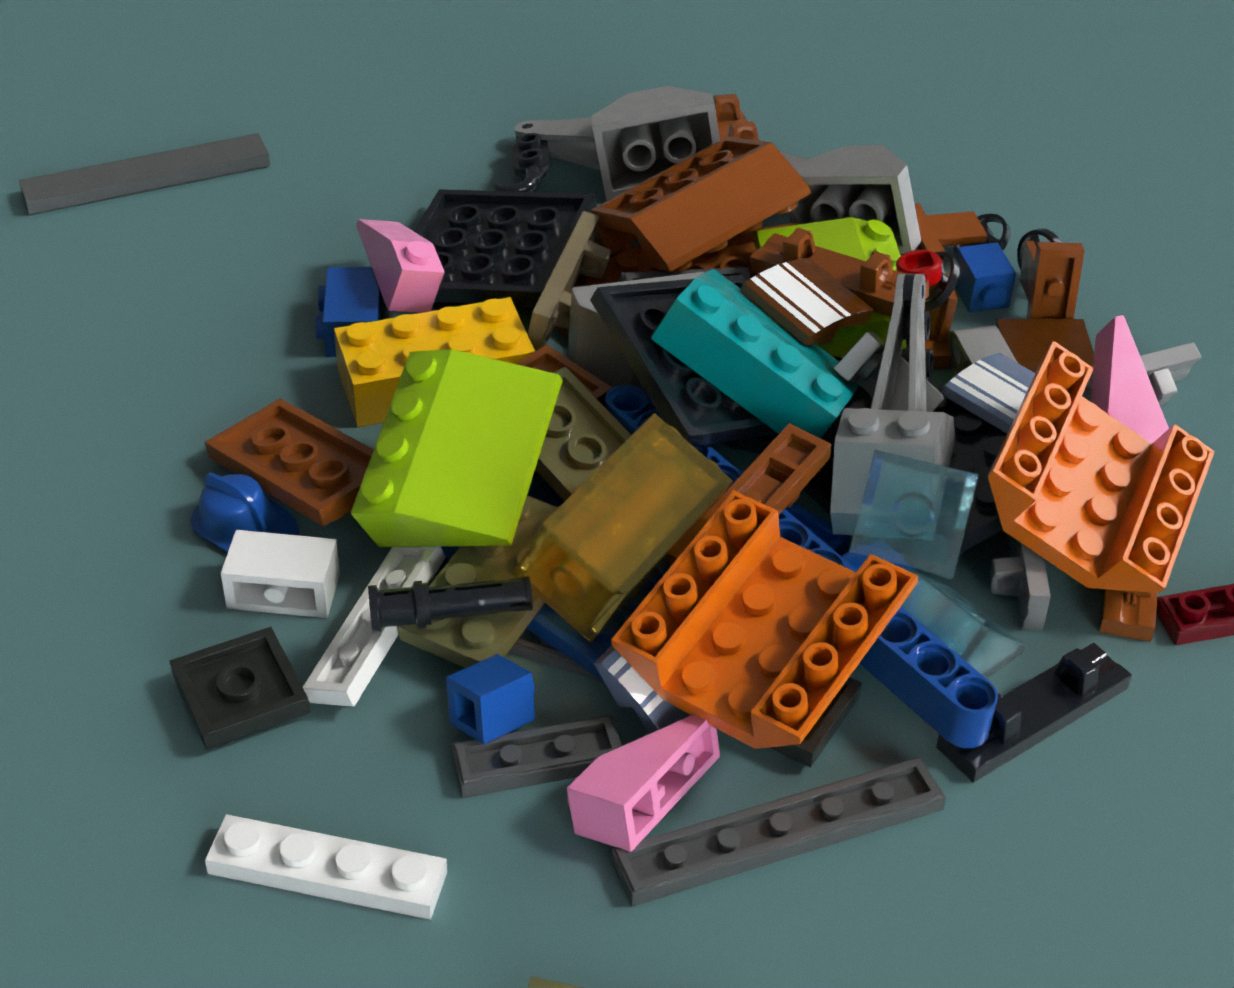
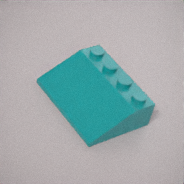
[651,269,859,439]

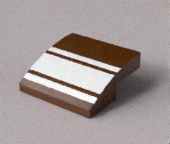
[740,258,874,345]

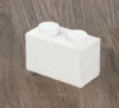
[221,530,340,618]

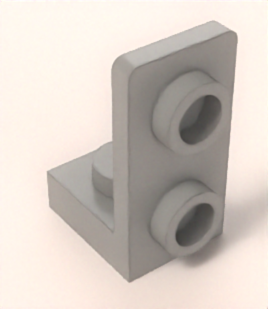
[834,332,944,412]

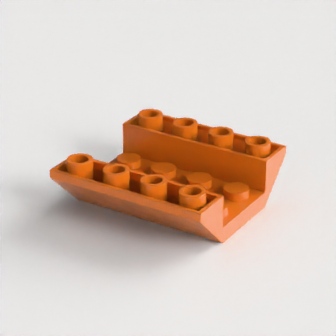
[988,341,1215,593]
[611,490,918,749]

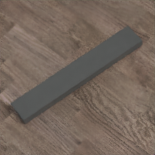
[19,133,270,214]
[611,757,946,907]

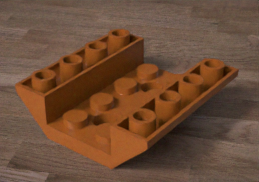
[590,137,811,273]

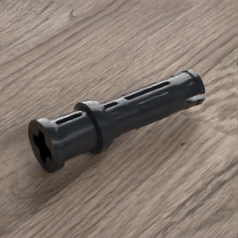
[368,576,533,634]

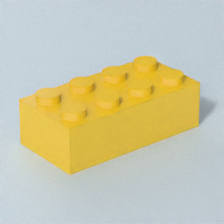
[334,297,535,428]

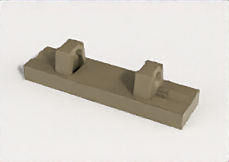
[528,211,611,350]

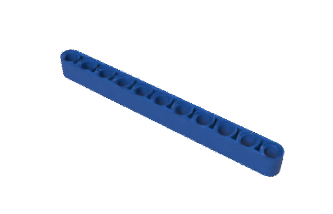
[605,385,998,748]

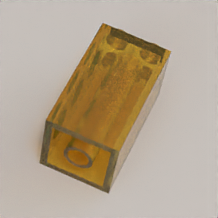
[512,413,733,642]

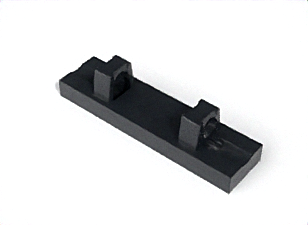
[936,643,1132,783]

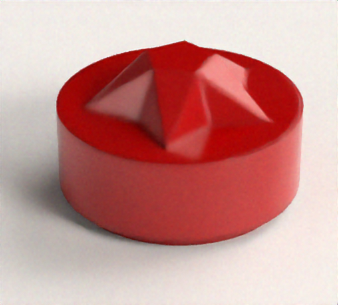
[896,250,942,287]

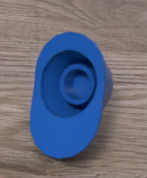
[190,473,299,554]

